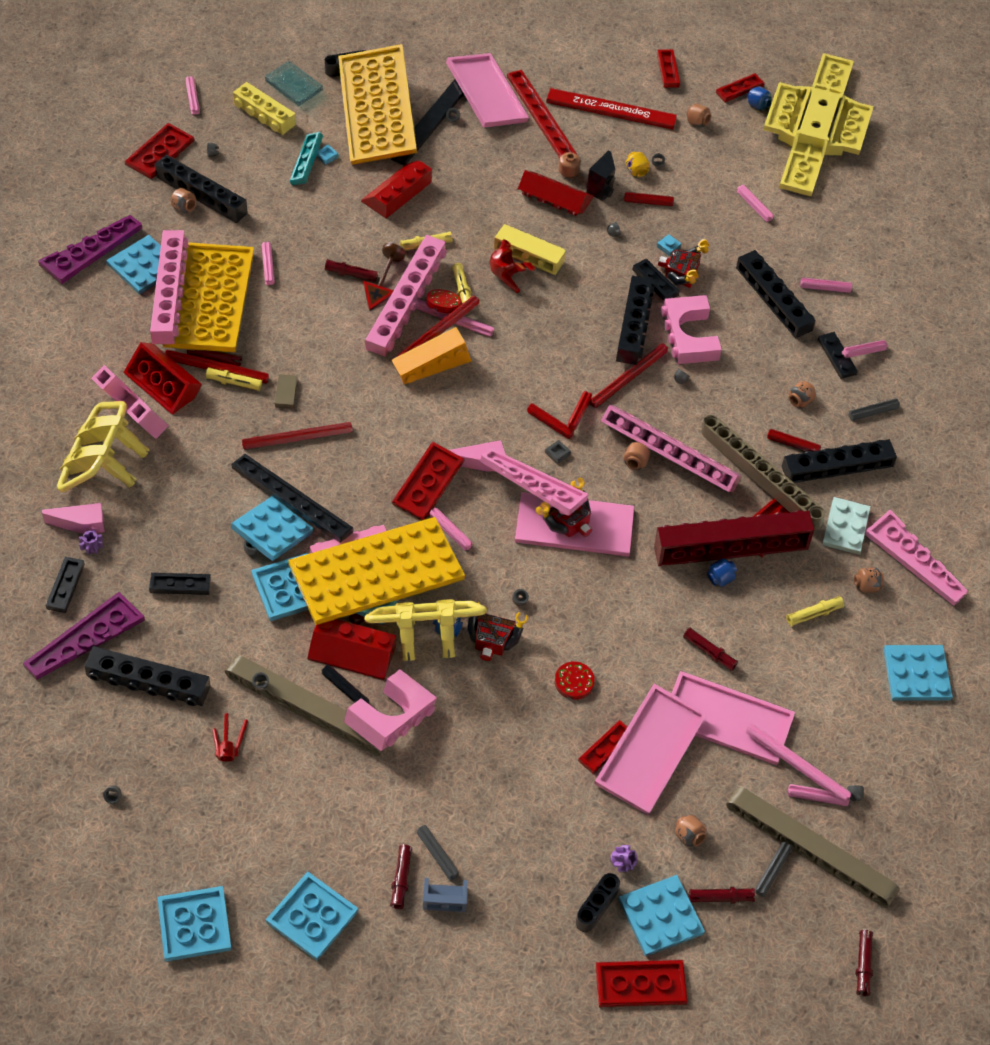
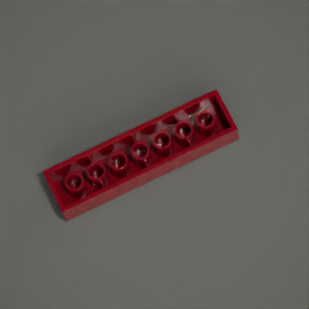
[654,510,814,566]

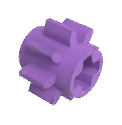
[79,530,103,555]
[611,845,638,872]

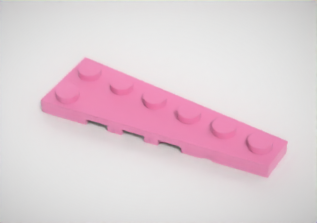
[480,448,588,516]
[865,510,968,606]

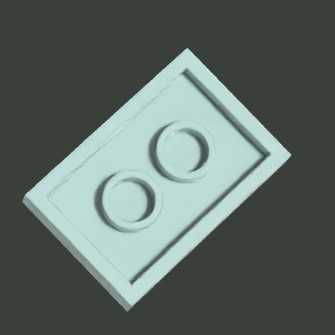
[822,497,871,555]

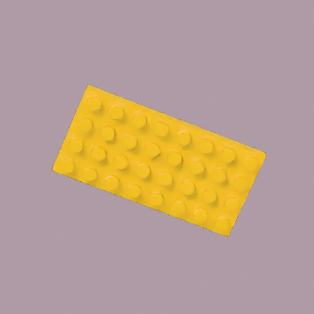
[338,44,417,165]
[162,242,254,352]
[288,517,465,625]

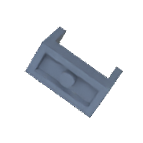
[423,878,468,912]

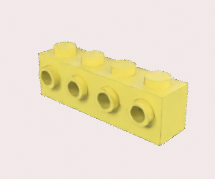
[233,82,296,135]
[494,224,566,275]

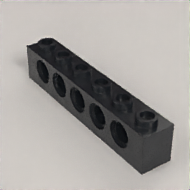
[155,154,248,223]
[736,250,816,339]
[616,275,655,365]
[781,439,897,483]
[84,646,211,706]

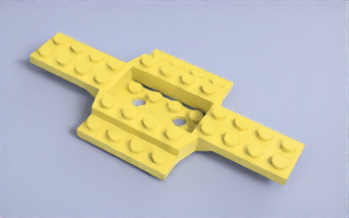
[763,53,874,197]

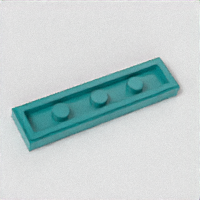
[289,132,323,185]

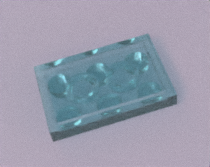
[265,61,323,106]

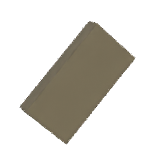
[275,374,298,408]

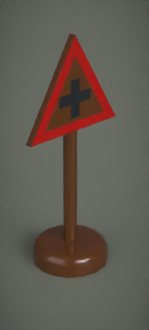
[363,243,406,311]

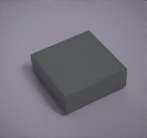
[545,440,571,464]

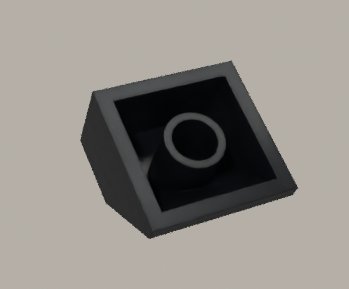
[586,150,616,202]

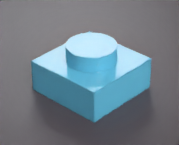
[657,234,682,256]

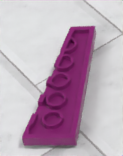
[38,215,143,284]
[23,592,145,680]

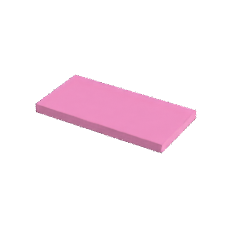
[446,53,529,128]
[515,492,634,557]
[672,671,795,765]
[594,684,707,815]

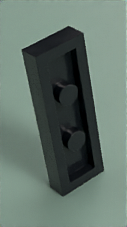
[632,258,680,302]
[818,332,858,379]
[46,556,85,613]
[149,572,211,595]

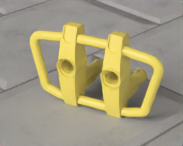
[57,401,149,492]
[364,599,487,661]

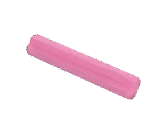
[186,76,200,115]
[737,185,774,222]
[262,242,275,285]
[800,278,852,293]
[842,340,888,358]
[429,508,473,551]
[788,784,850,806]

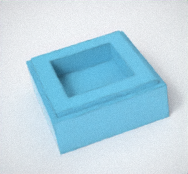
[316,145,339,165]

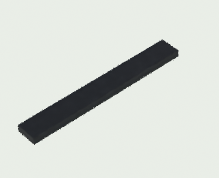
[391,79,464,166]
[231,454,354,543]

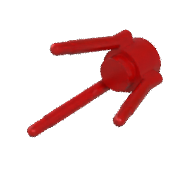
[212,713,248,762]

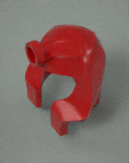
[489,239,536,293]

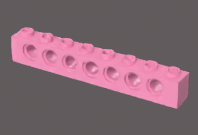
[150,230,189,344]
[365,235,447,357]
[601,405,742,492]

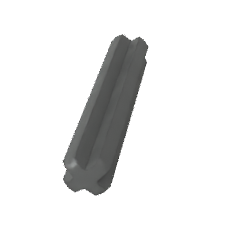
[848,398,900,421]
[417,825,459,880]
[755,842,792,897]

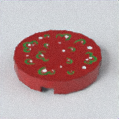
[425,289,461,313]
[554,661,595,700]

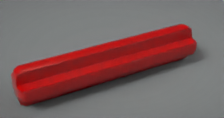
[624,192,674,207]
[567,391,592,431]
[527,403,574,439]
[767,429,821,452]

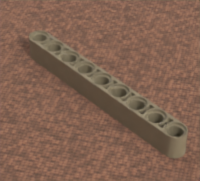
[701,415,825,531]
[225,655,384,756]
[726,787,900,908]

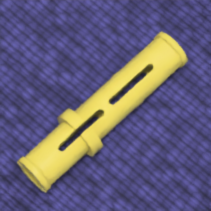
[400,232,453,251]
[452,263,472,304]
[206,368,262,391]
[786,596,844,627]

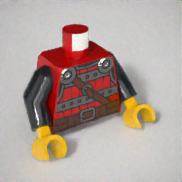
[658,239,709,288]
[536,478,592,537]
[467,601,529,661]

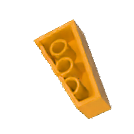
[392,327,472,385]

